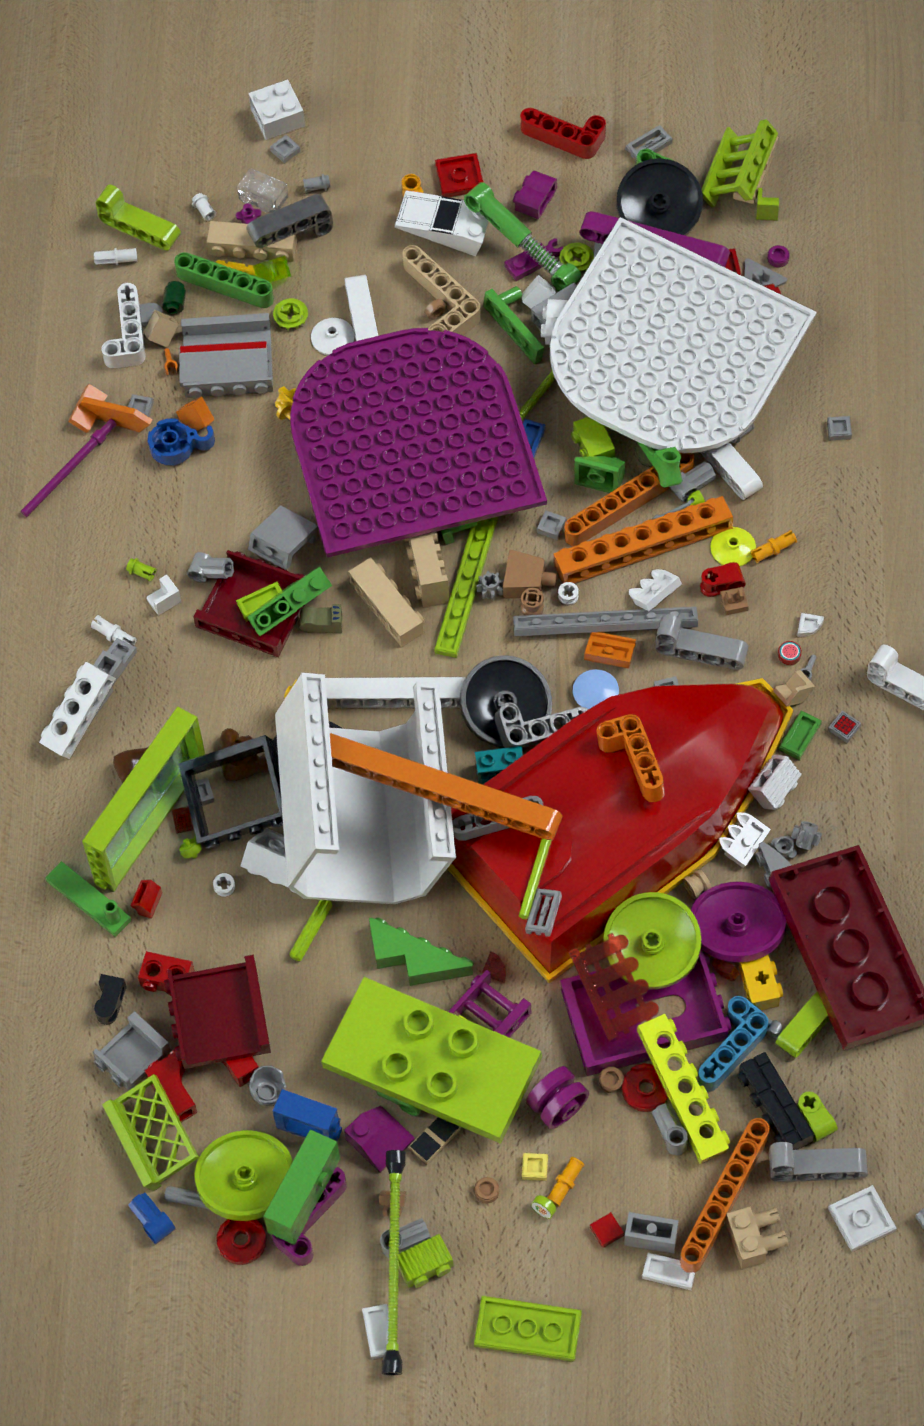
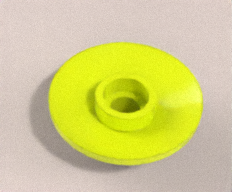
[710,527,756,567]

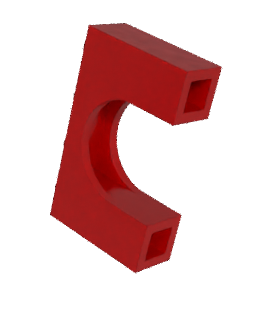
[144,1049,259,1123]

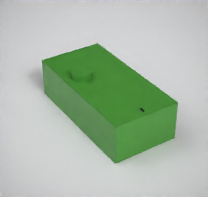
[264,1129,340,1245]

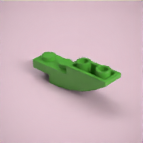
[247,567,332,636]

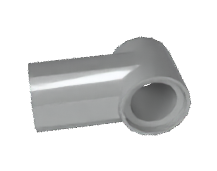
[669,462,716,502]
[187,552,234,582]
[652,1103,688,1156]
[380,1218,431,1258]

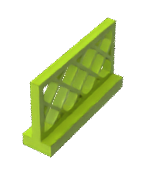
[102,1074,199,1191]

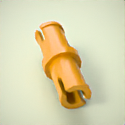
[750,530,797,563]
[546,1157,585,1207]

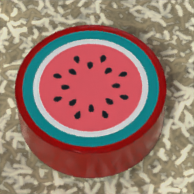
[778,641,802,665]

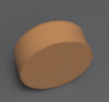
[424,299,447,319]
[599,1067,623,1093]
[474,1177,499,1204]

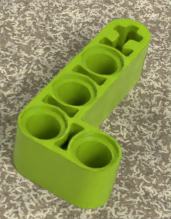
[95,184,181,251]

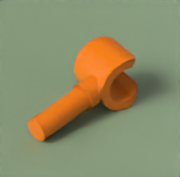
[164,348,178,375]

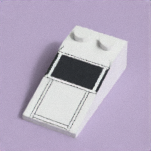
[395,190,489,257]

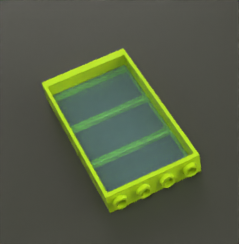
[82,706,206,892]

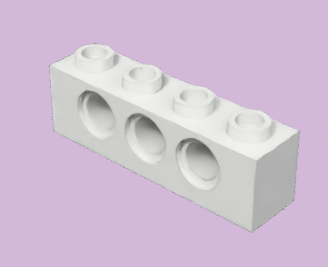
[39,662,116,759]

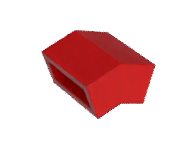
[130,880,162,919]

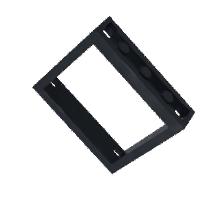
[178,735,283,849]

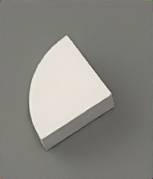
[797,613,824,637]

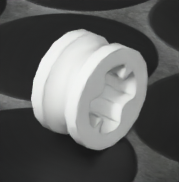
[558,582,578,605]
[213,873,235,897]

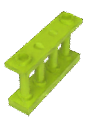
[701,119,778,207]

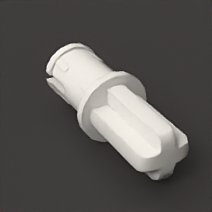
[94,248,137,265]

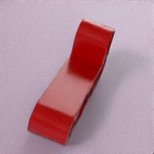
[520,108,606,159]

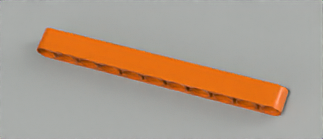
[330,733,562,840]

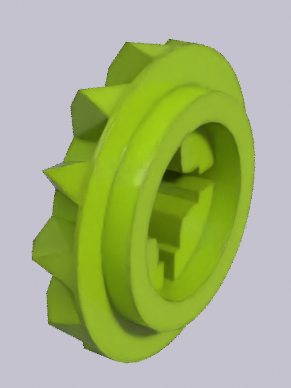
[560,242,594,271]
[273,298,308,330]

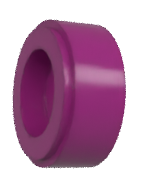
[767,245,790,268]

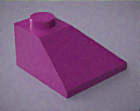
[344,1105,415,1173]

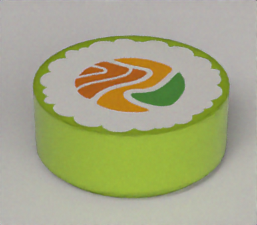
[531,1195,557,1219]

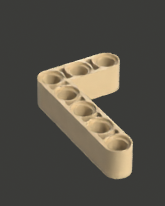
[402,245,481,336]

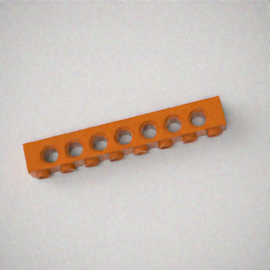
[553,496,733,584]

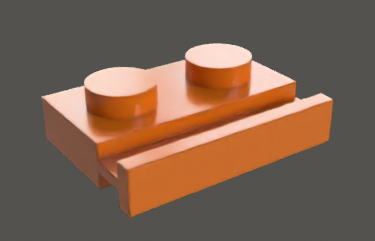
[584,632,636,669]

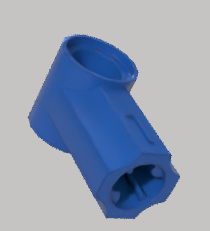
[128,1192,176,1244]

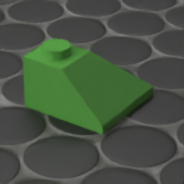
[574,456,625,493]

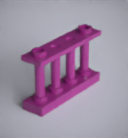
[448,970,532,1038]

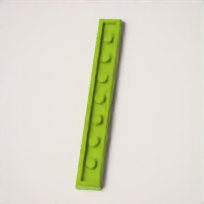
[434,516,499,658]

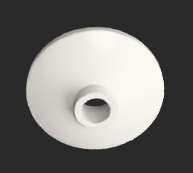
[311,318,355,355]

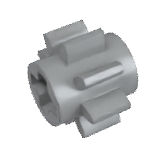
[477,571,504,601]
[791,821,822,850]

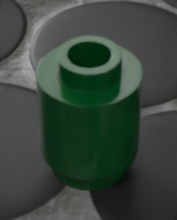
[162,281,186,315]

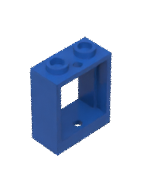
[273,1089,342,1141]

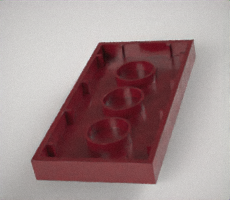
[768,845,924,1051]

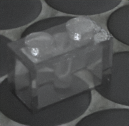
[237,168,289,213]

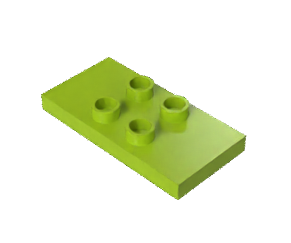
[321,977,542,1144]

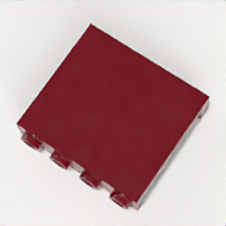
[193,550,305,658]
[164,955,271,1069]

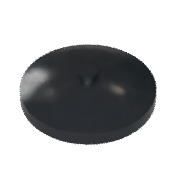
[616,158,703,236]
[459,655,552,748]

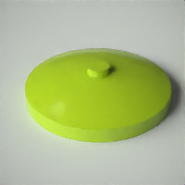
[604,892,701,989]
[195,1130,293,1221]

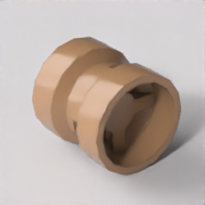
[521,588,544,615]

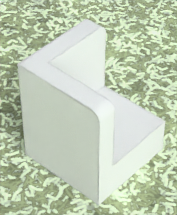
[522,275,556,308]
[147,575,181,616]

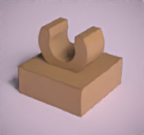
[720,587,748,615]
[379,1190,406,1216]

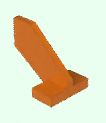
[68,384,153,433]

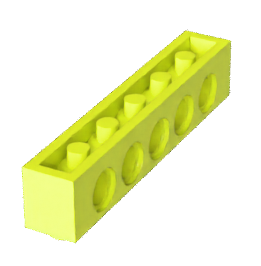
[637,1014,730,1164]

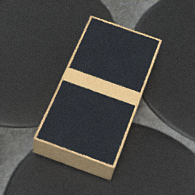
[409,1117,461,1165]

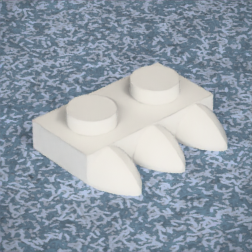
[629,569,682,611]
[719,812,771,868]

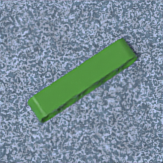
[174,252,274,308]

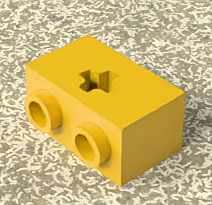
[739,955,783,1010]

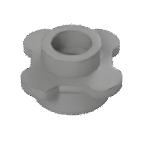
[771,836,797,858]

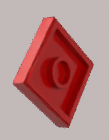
[435,153,483,197]

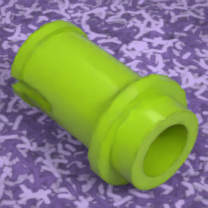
[126,558,157,582]

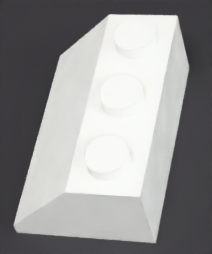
[241,828,295,893]

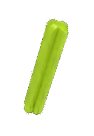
[290,900,332,962]

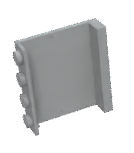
[181,313,273,398]

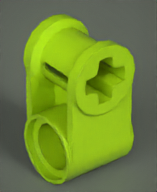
[797,1092,838,1142]

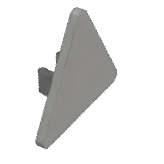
[745,259,787,287]

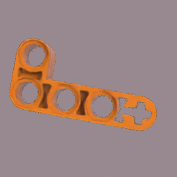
[597,714,665,802]

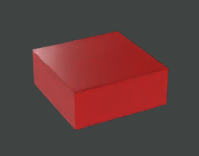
[590,1212,624,1248]

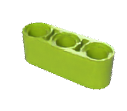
[775,991,830,1058]

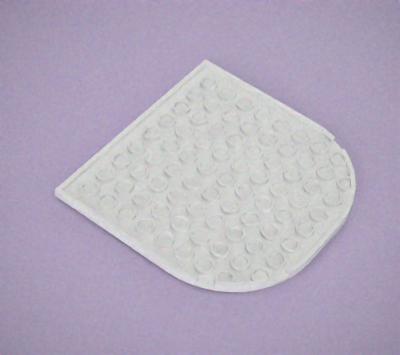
[550,217,817,453]

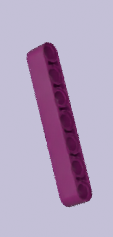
[579,211,730,268]

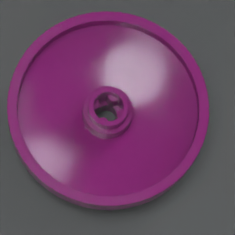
[691,882,786,962]

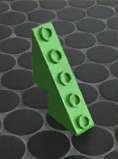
[369,918,474,986]

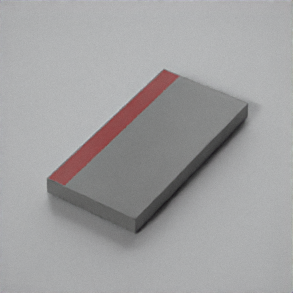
[179,341,268,387]

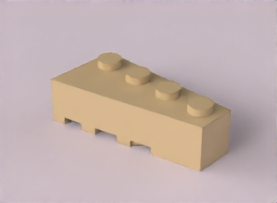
[404,532,449,607]

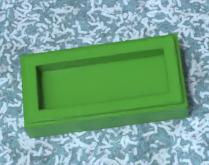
[779,710,822,761]

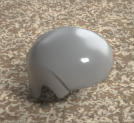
[249,1066,286,1106]

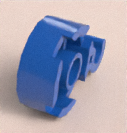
[148,419,215,465]

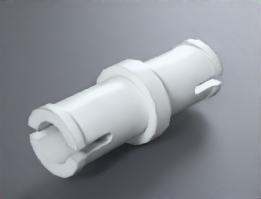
[91,615,137,645]

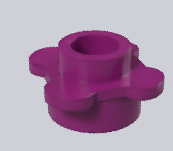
[236,203,261,224]

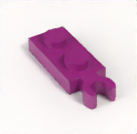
[504,238,563,281]

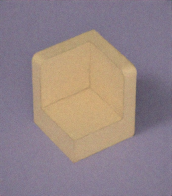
[144,310,179,347]
[773,670,815,706]

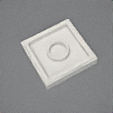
[828,1185,897,1252]

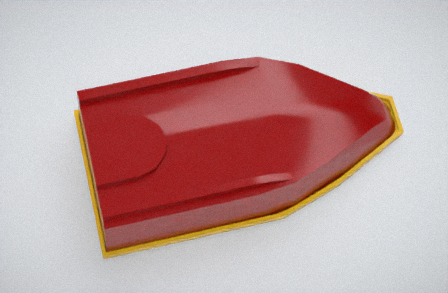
[447,678,793,984]

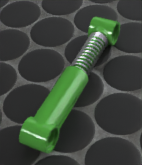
[464,182,581,291]

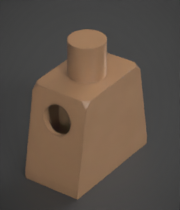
[503,550,557,599]

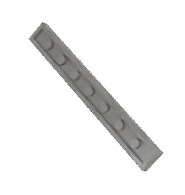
[513,607,698,636]

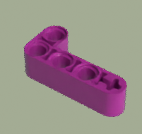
[272,1167,347,1266]

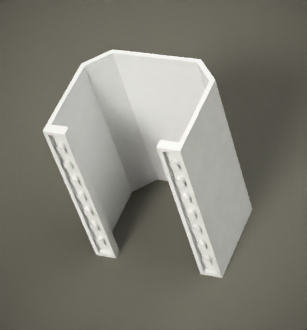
[275,673,456,904]

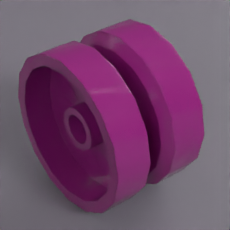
[526,1066,589,1129]

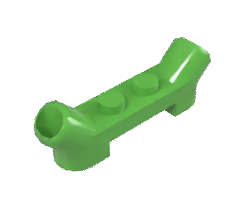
[637,442,683,488]

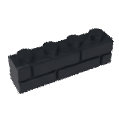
[737,1052,814,1150]

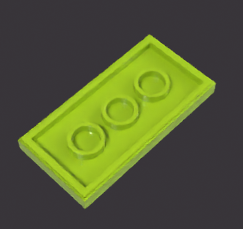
[474,1296,582,1362]

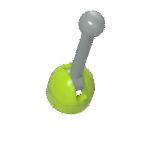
[653,490,705,519]

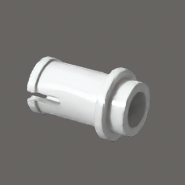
[192,193,216,221]

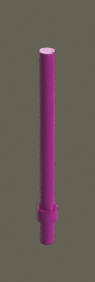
[21,419,117,517]

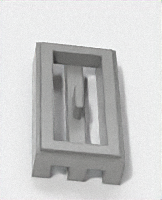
[625,125,672,160]
[525,888,562,937]

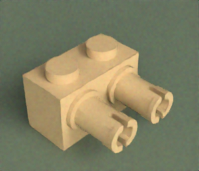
[725,1207,789,1269]

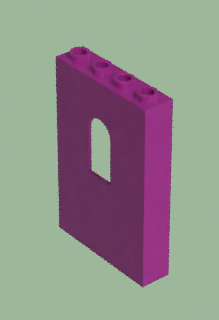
[560,949,731,1076]

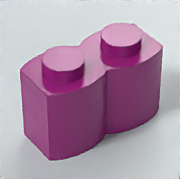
[513,170,557,219]

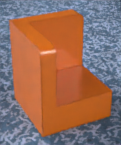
[176,396,214,431]

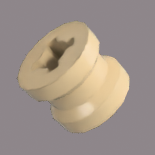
[682,869,712,899]

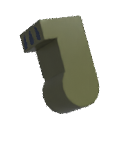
[299,604,343,633]

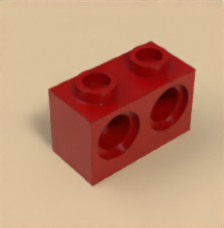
[138,951,195,996]

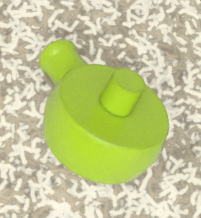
[179,836,202,859]

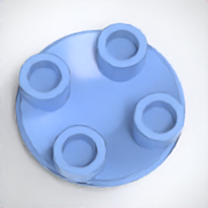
[573,669,619,709]

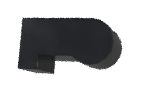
[94,974,127,1025]

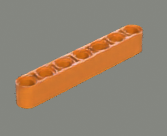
[564,453,694,546]
[680,1118,769,1273]

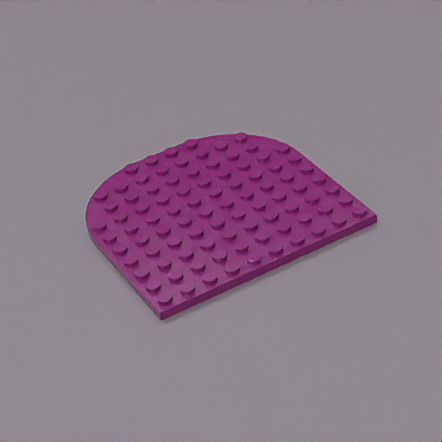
[290,328,547,558]

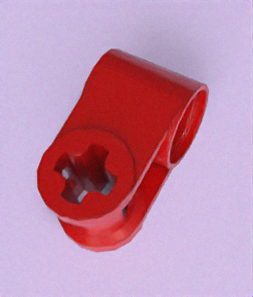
[700,562,746,597]

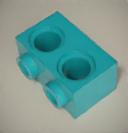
[475,746,523,785]

